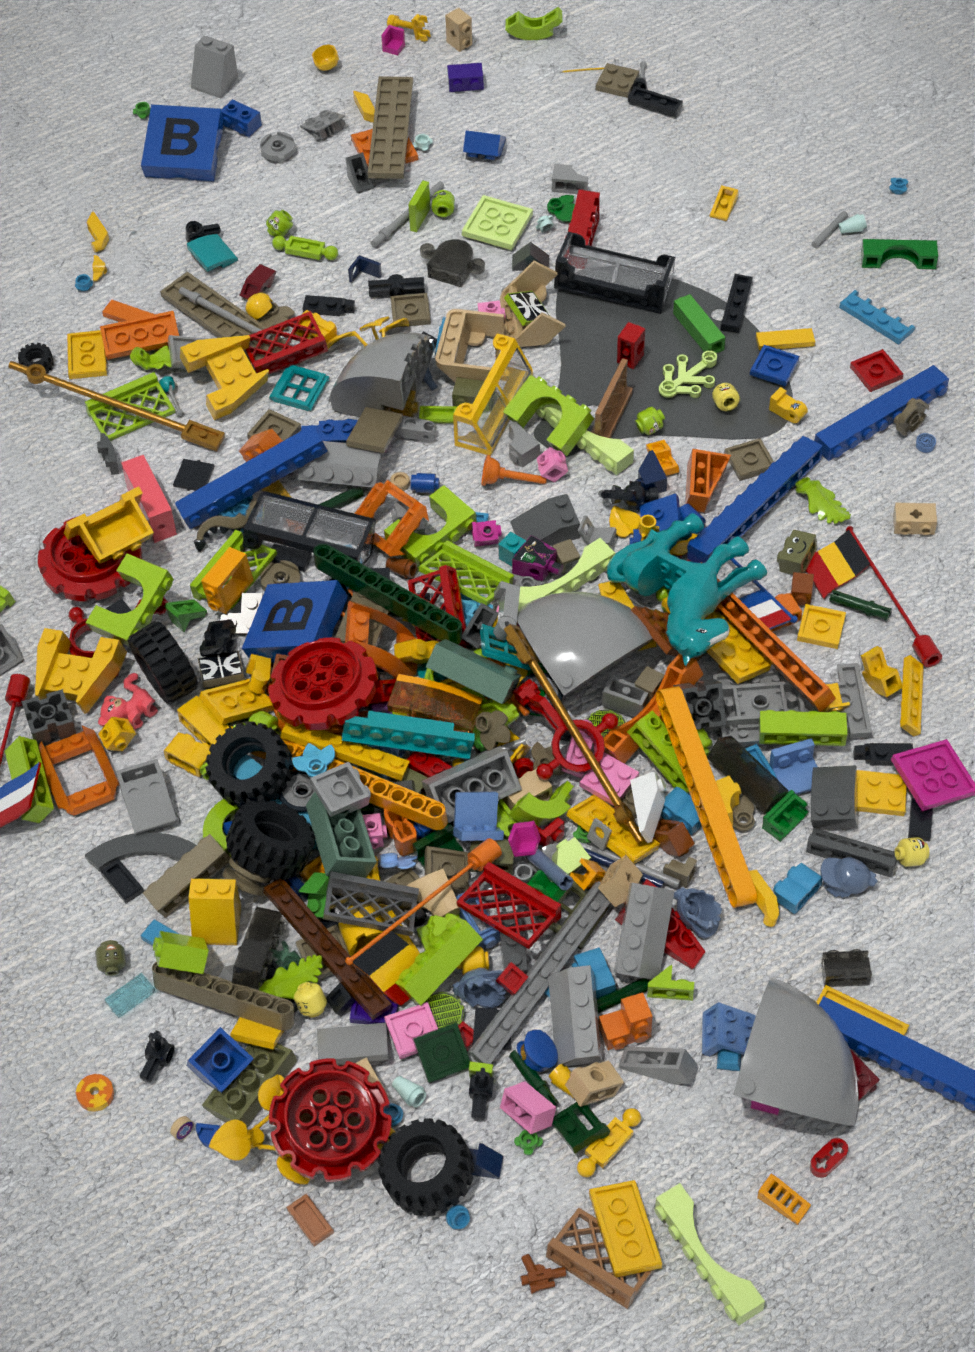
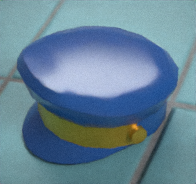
[517,1029,558,1072]

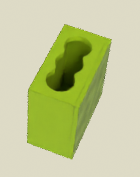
[152,931,209,974]

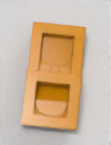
[646,440,679,476]

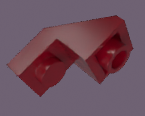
[239,264,277,299]

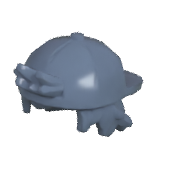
[820,857,878,898]
[673,887,722,939]
[452,968,507,1009]

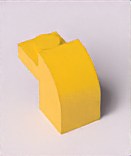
[860,646,902,697]

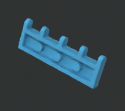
[839,290,915,345]

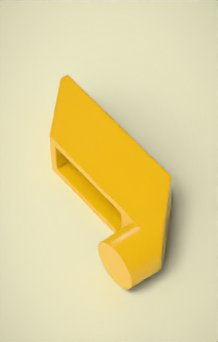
[353,91,375,122]
[86,211,109,253]
[749,869,779,927]

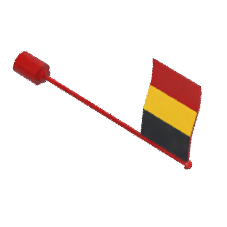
[806,526,942,667]

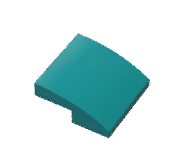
[187,234,238,272]

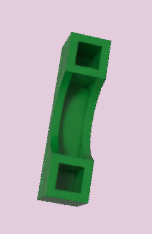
[861,239,938,270]

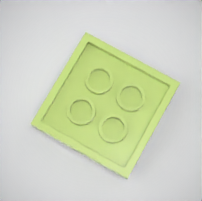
[462,195,533,250]

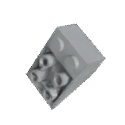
[116,759,177,835]

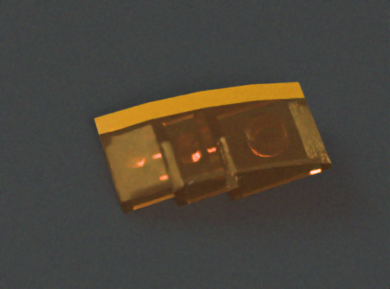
[387,674,483,733]

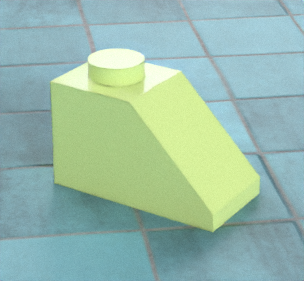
[550,837,591,882]

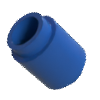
[411,473,440,493]

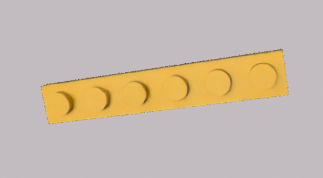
[281,723,410,781]

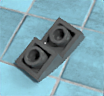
[97,433,119,475]

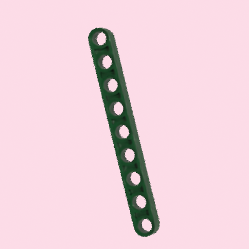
[314,544,462,644]

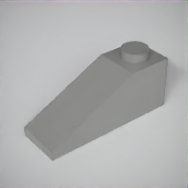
[618,1046,697,1084]

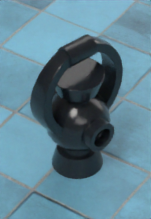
[598,481,658,510]

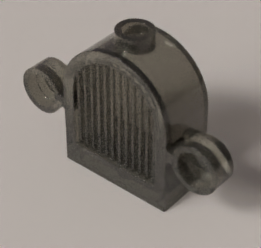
[420,239,485,288]

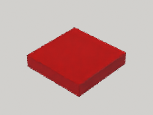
[850,349,903,392]

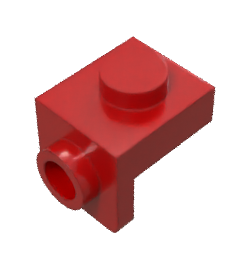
[536,817,565,847]

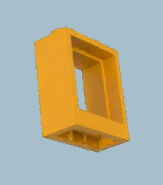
[201,547,254,614]

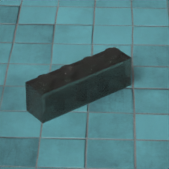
[707,736,789,814]
[232,907,285,989]

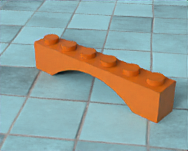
[603,654,704,764]

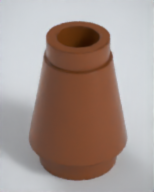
[386,558,417,579]

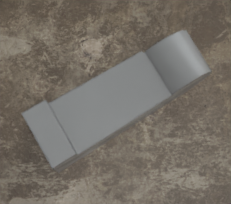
[394,416,437,443]
[493,581,520,640]

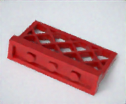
[245,311,328,374]
[407,565,469,648]
[456,862,561,949]

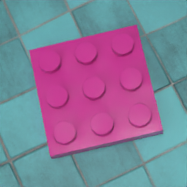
[891,739,975,811]

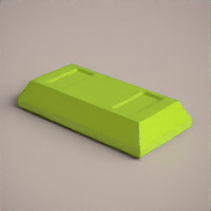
[419,406,458,423]

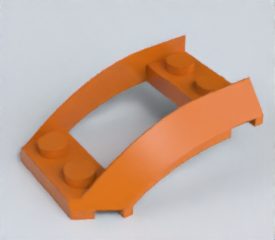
[354,480,429,556]
[345,601,417,679]
[38,725,119,816]

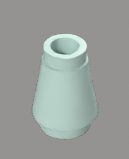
[838,214,867,234]
[392,1076,426,1108]

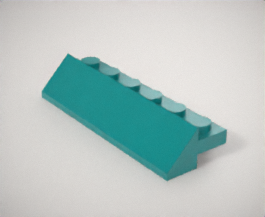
[342,711,475,759]

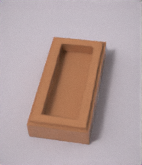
[286,1194,334,1247]

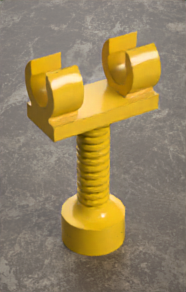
[387,14,431,41]

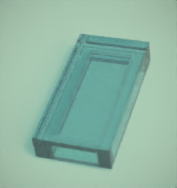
[104,973,156,1018]

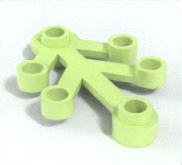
[659,351,717,398]

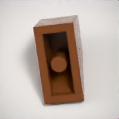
[653,819,695,857]

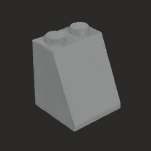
[191,35,238,98]

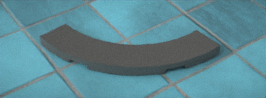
[85,832,197,872]

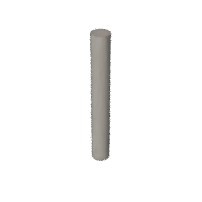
[812,211,848,248]

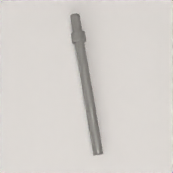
[371,181,444,247]
[179,287,272,340]

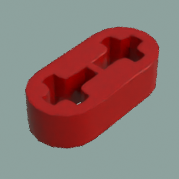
[810,1138,848,1178]

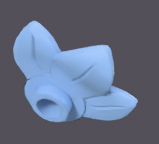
[378,853,417,869]

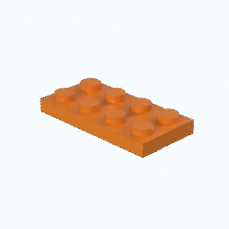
[100,310,179,360]

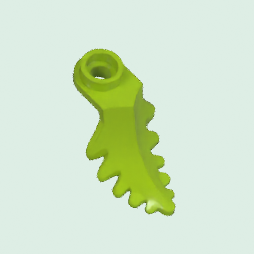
[130,346,172,370]
[795,477,851,524]
[259,954,323,1000]

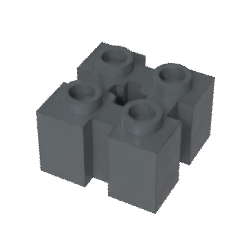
[673,679,726,729]
[21,689,76,746]

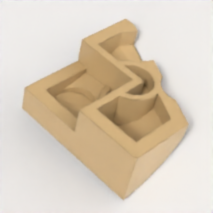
[406,869,460,917]

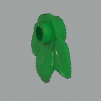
[547,195,575,222]

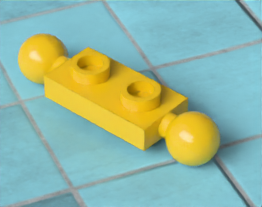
[577,1108,641,1177]

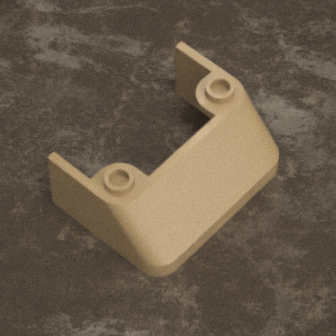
[500,261,566,347]
[435,309,505,382]

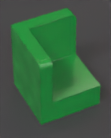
[527,870,566,902]

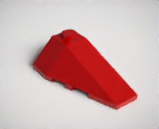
[614,879,705,969]

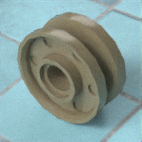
[222,857,271,896]

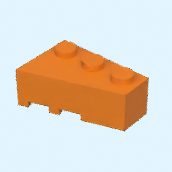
[685,449,731,512]

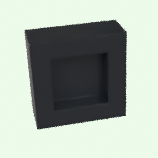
[326,983,356,1016]

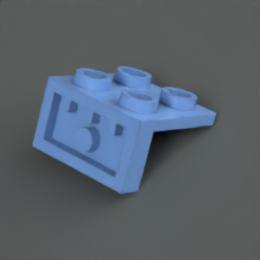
[769,738,818,796]
[453,792,504,841]
[702,1002,756,1056]

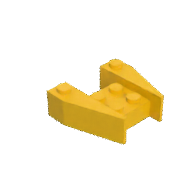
[180,335,269,421]
[35,628,127,714]

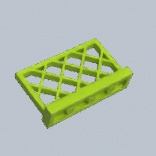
[85,372,175,441]
[190,530,277,610]
[419,540,514,605]

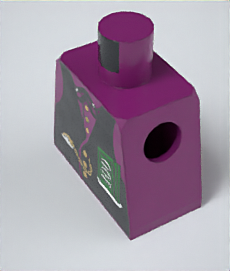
[512,535,564,581]

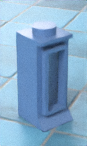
[456,892,500,949]

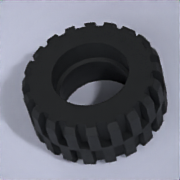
[128,621,199,704]
[206,722,293,808]
[226,800,315,880]
[378,1118,475,1216]

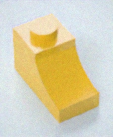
[716,776,741,826]

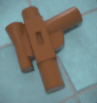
[520,1254,566,1294]

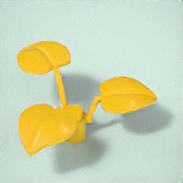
[327,316,409,349]
[609,505,698,556]
[209,1074,310,1185]

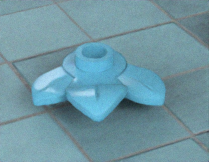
[292,743,335,777]

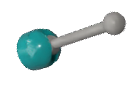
[159,376,184,417]

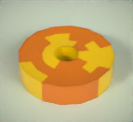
[76,1074,114,1112]

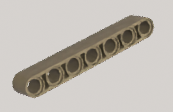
[152,962,295,1031]

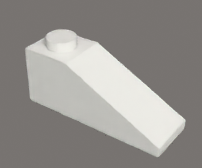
[630,772,666,843]

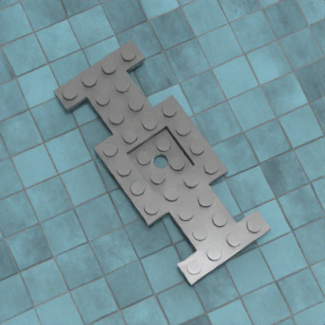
[662,663,872,748]

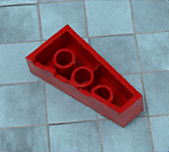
[561,189,600,270]

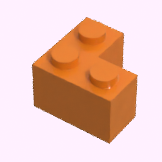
[239,428,283,462]
[599,993,653,1050]

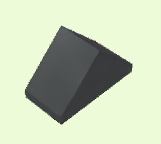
[346,152,374,192]
[512,242,549,271]
[462,602,498,649]

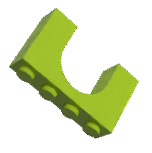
[503,374,594,456]
[384,485,477,569]
[86,554,174,647]

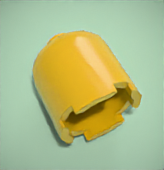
[338,903,383,956]

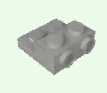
[310,762,371,817]

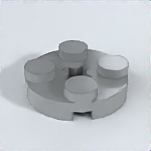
[260,132,296,164]

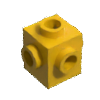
[98,717,136,751]

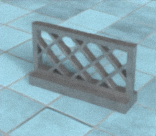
[323,871,419,936]

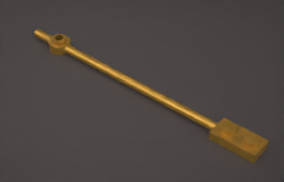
[8,361,225,452]
[504,624,645,844]

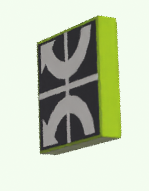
[504,291,550,326]

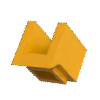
[569,858,606,891]

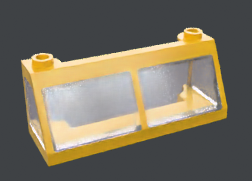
[453,333,533,456]

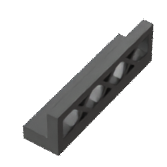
[806,828,897,878]

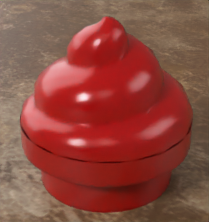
[513,758,534,778]

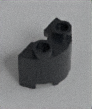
[200,619,236,657]

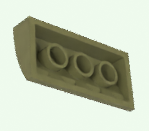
[202,1043,297,1126]

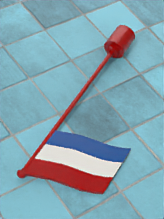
[0,674,41,828]

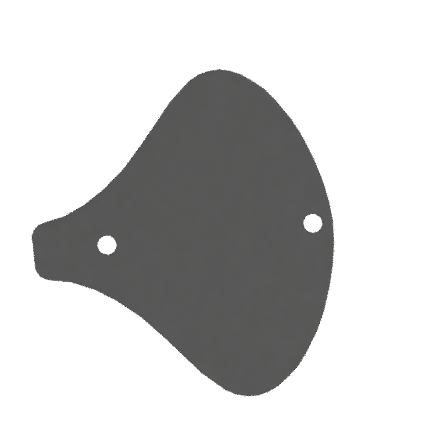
[533,267,793,457]

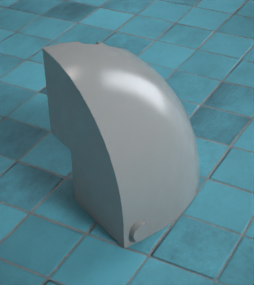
[329,333,435,417]
[517,592,653,696]
[733,978,859,1125]

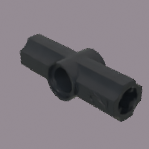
[368,274,425,297]

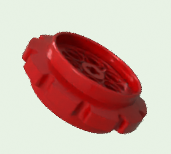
[38,516,142,602]
[269,637,378,730]
[269,1058,392,1182]

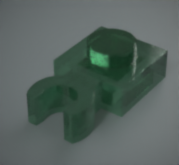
[271,941,301,970]

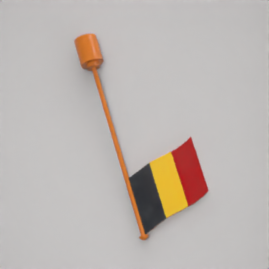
[345,838,502,1006]

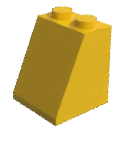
[189,878,242,945]

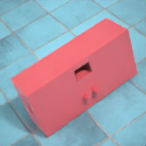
[121,455,177,543]

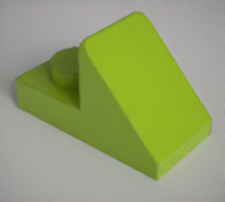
[647,965,694,1001]

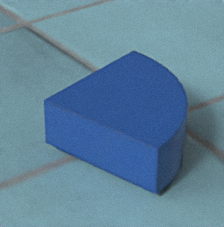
[196,1123,220,1150]

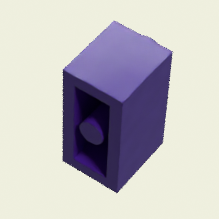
[447,62,484,92]

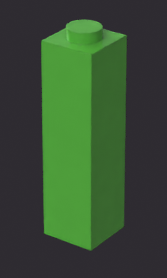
[673,294,725,354]

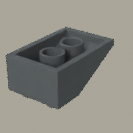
[511,494,580,546]
[811,765,858,829]

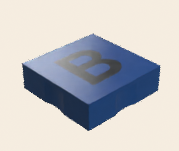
[141,104,224,181]
[242,580,348,663]

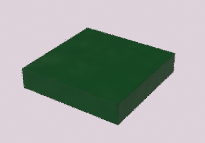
[412,1022,470,1083]

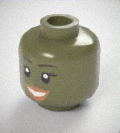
[95,940,126,976]

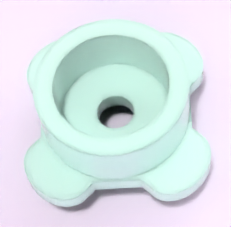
[413,134,433,151]
[536,215,554,232]

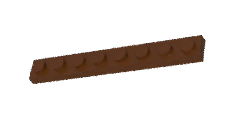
[263,878,391,1020]

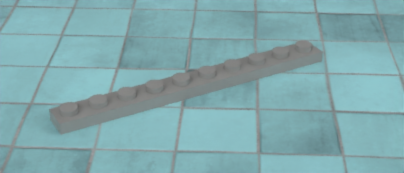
[468,882,611,1064]

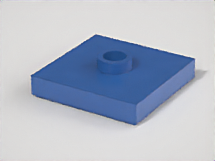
[750,345,800,386]
[640,493,681,531]

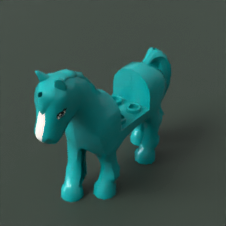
[607,513,767,666]

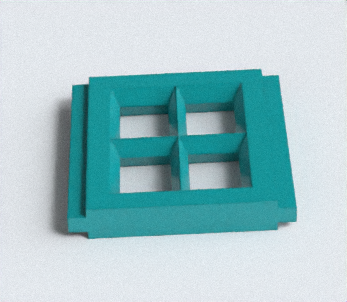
[269,365,330,411]
[480,624,531,671]

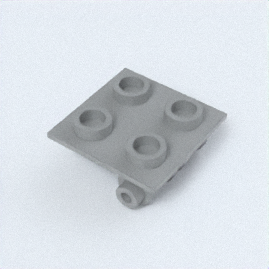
[300,110,346,141]

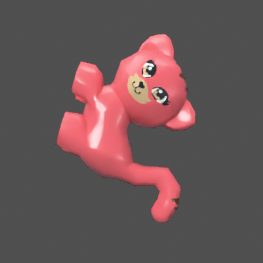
[98,673,158,729]

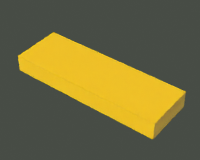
[756,328,816,351]

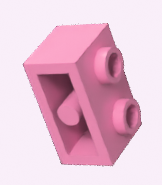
[500,1081,556,1134]

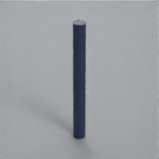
[584,848,664,888]

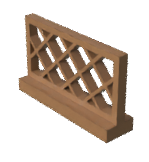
[591,359,633,438]
[546,1208,654,1309]

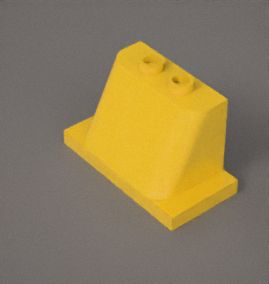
[64,486,154,563]

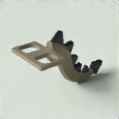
[193,497,257,552]

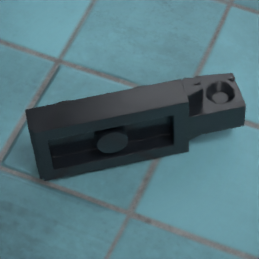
[302,295,355,317]
[853,743,913,766]

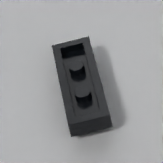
[628,86,683,117]

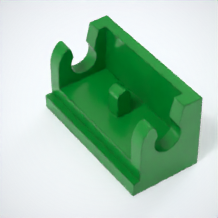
[762,790,809,842]

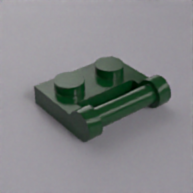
[552,1102,610,1154]

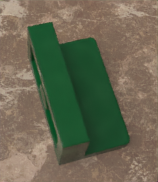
[413,823,464,869]

